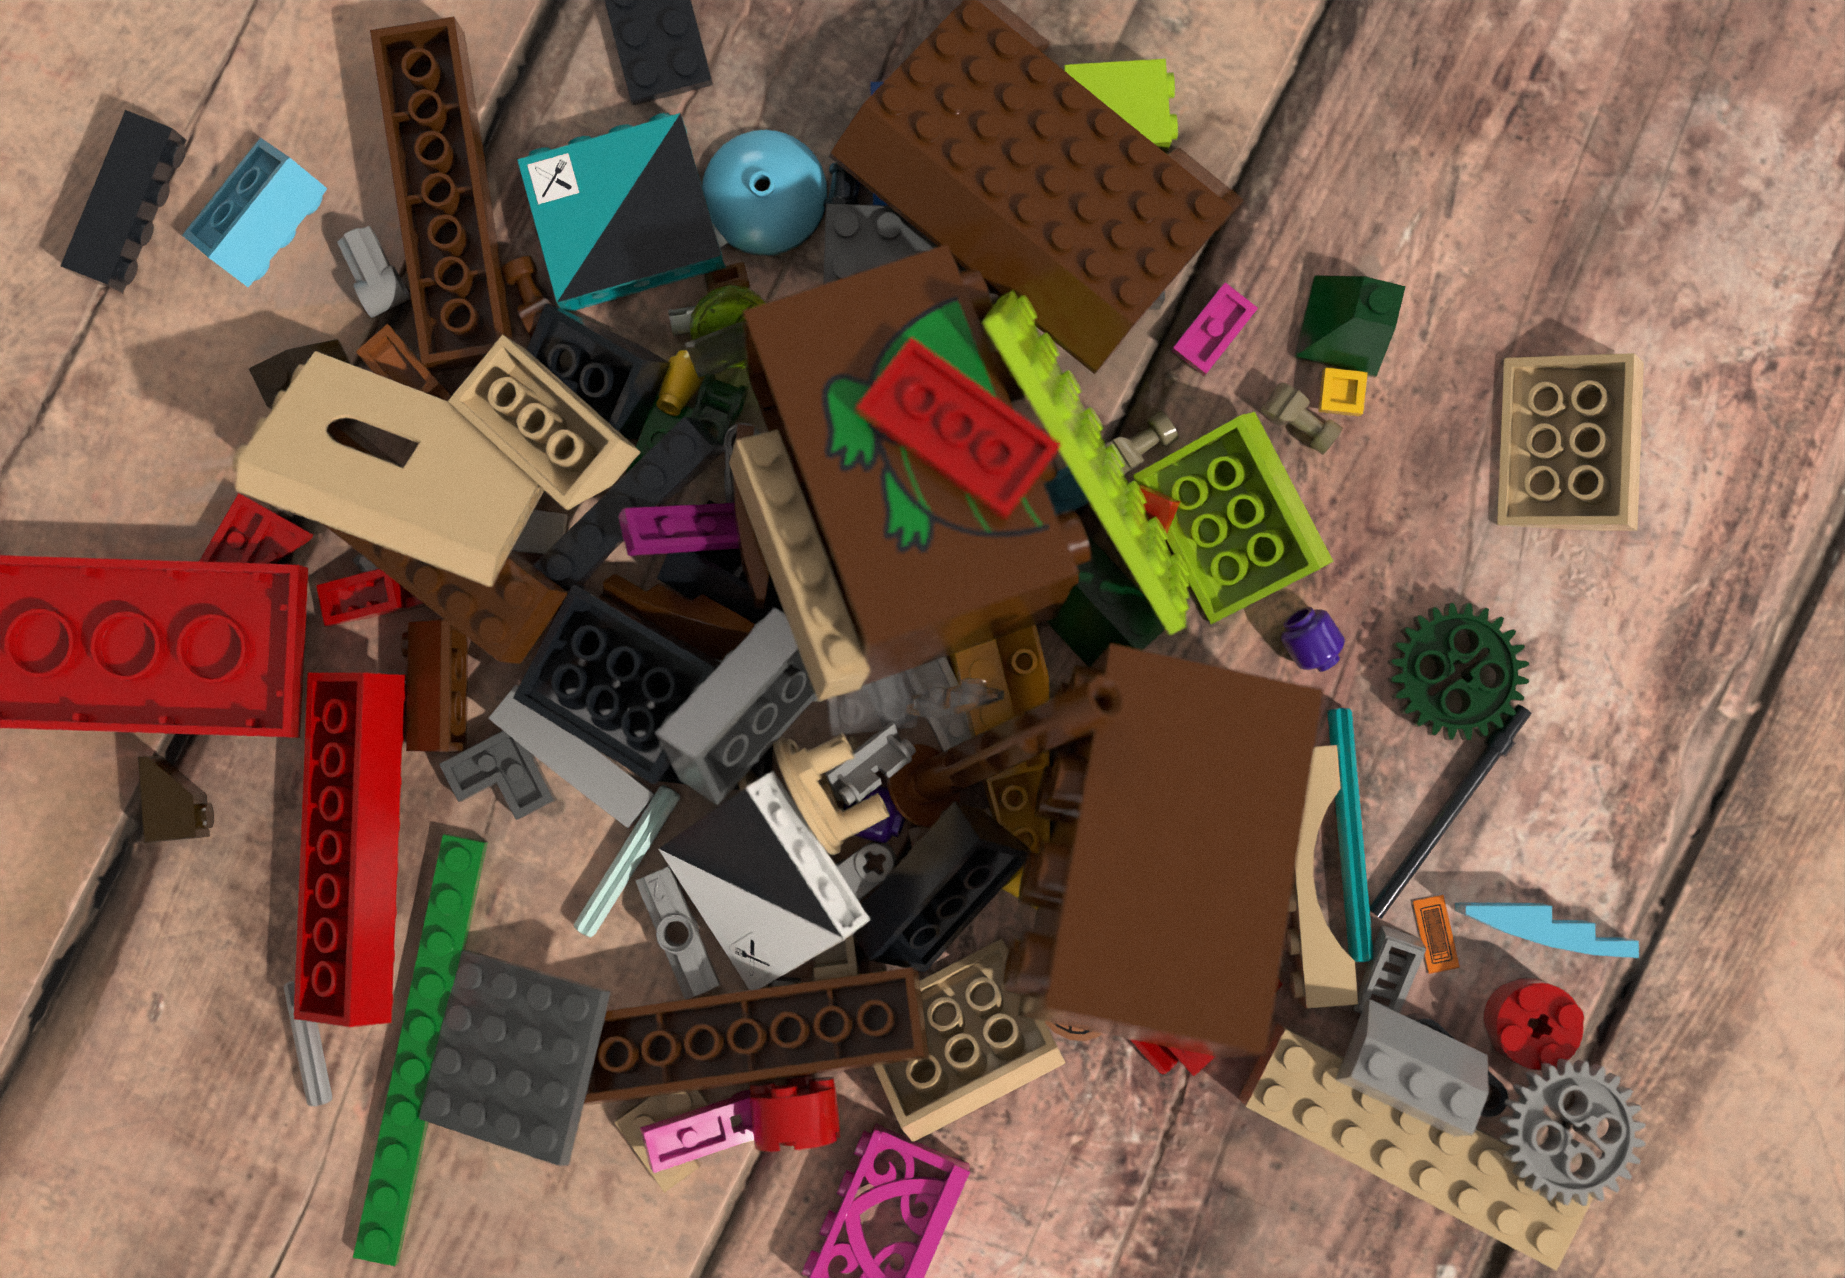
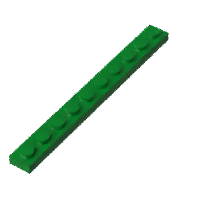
[353,834,488,1266]

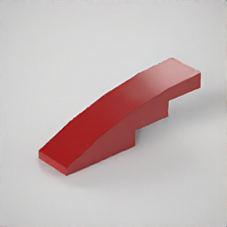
[316,569,427,626]

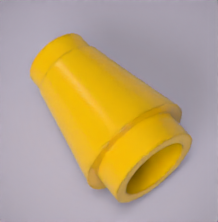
[656,350,708,416]

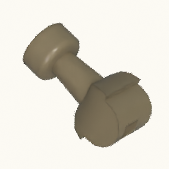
[1260,382,1343,455]
[1106,411,1179,475]

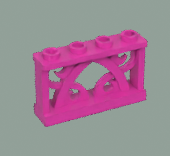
[801,1123,970,1278]

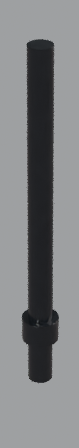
[1369,704,1532,919]

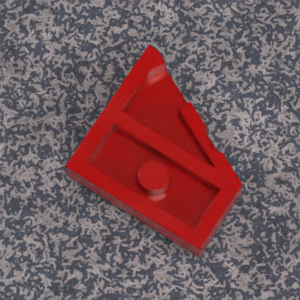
[199,493,314,564]

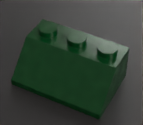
[1046,532,1166,667]

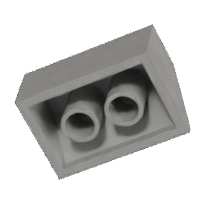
[1336,999,1488,1137]

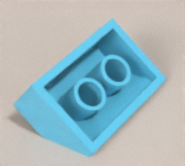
[182,138,327,287]

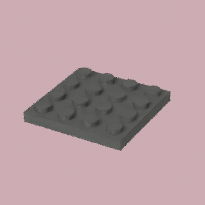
[419,950,611,1166]

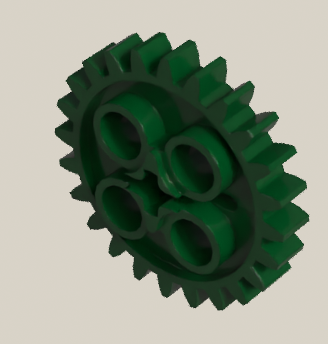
[1387,603,1529,740]

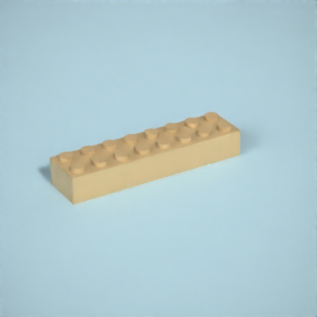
[1238,1023,1593,1271]

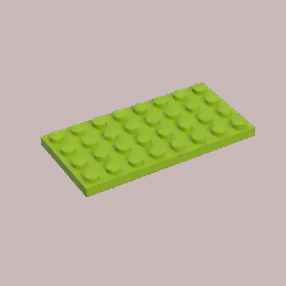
[983,290,1189,635]

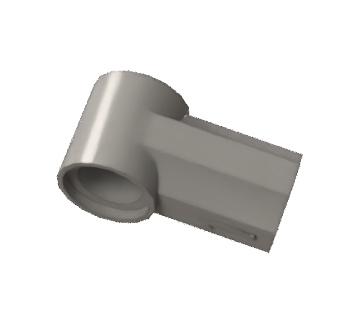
[337,226,410,318]

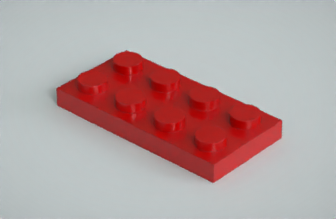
[856,337,1061,521]

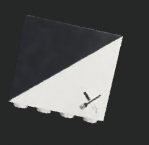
[659,771,870,990]

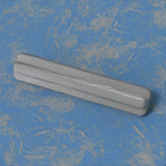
[284,980,332,1106]

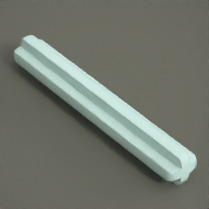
[574,785,680,937]

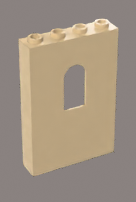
[232,351,544,587]

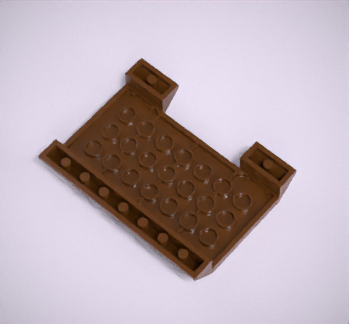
[829,0,1244,375]

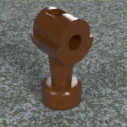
[501,256,551,338]

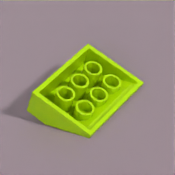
[1133,412,1334,624]

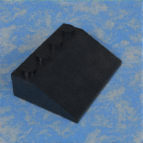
[513,584,721,784]

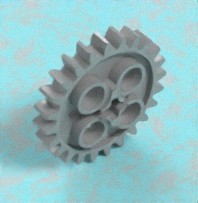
[1500,1059,1646,1206]

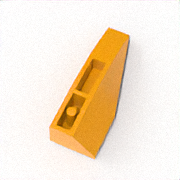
[949,625,1050,853]

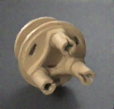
[738,733,890,855]

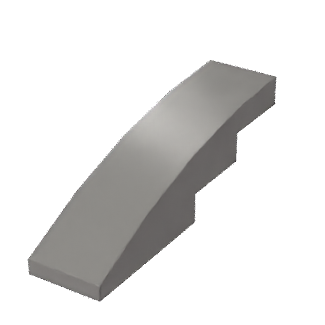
[488,685,655,828]

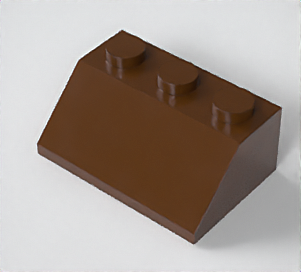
[401,620,468,751]

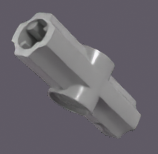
[635,866,720,1000]

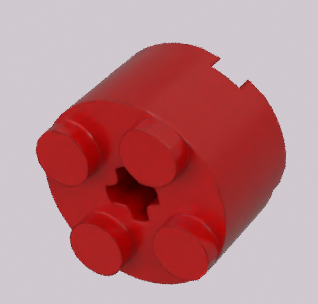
[1483,977,1584,1070]
[749,1075,841,1152]

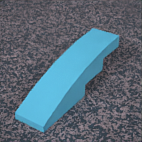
[1455,902,1639,958]

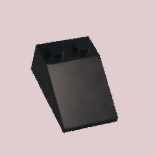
[527,303,670,439]

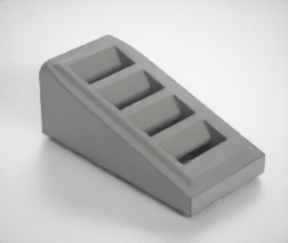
[1353,925,1426,1014]

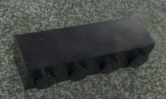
[60,110,187,293]

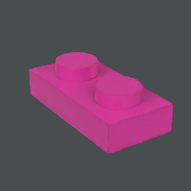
[1171,282,1258,376]

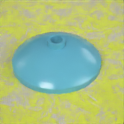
[702,130,827,256]

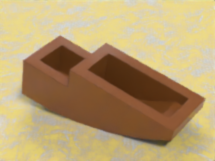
[356,324,452,401]

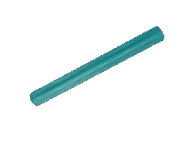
[1327,708,1374,962]

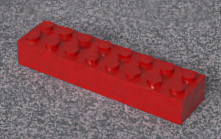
[293,673,405,1027]

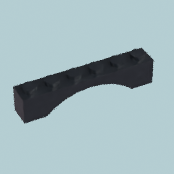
[533,417,725,617]

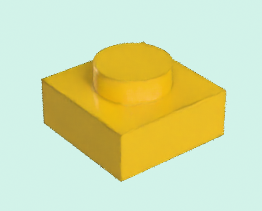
[1318,368,1368,417]

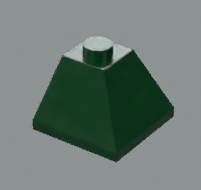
[1294,275,1406,377]

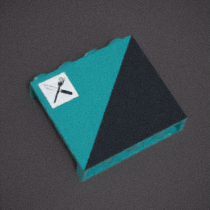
[517,113,726,312]

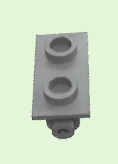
[825,722,916,805]

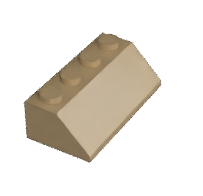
[448,335,641,510]

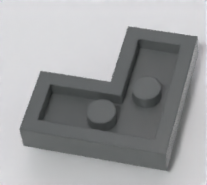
[439,731,557,820]

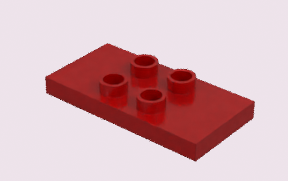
[0,555,308,738]

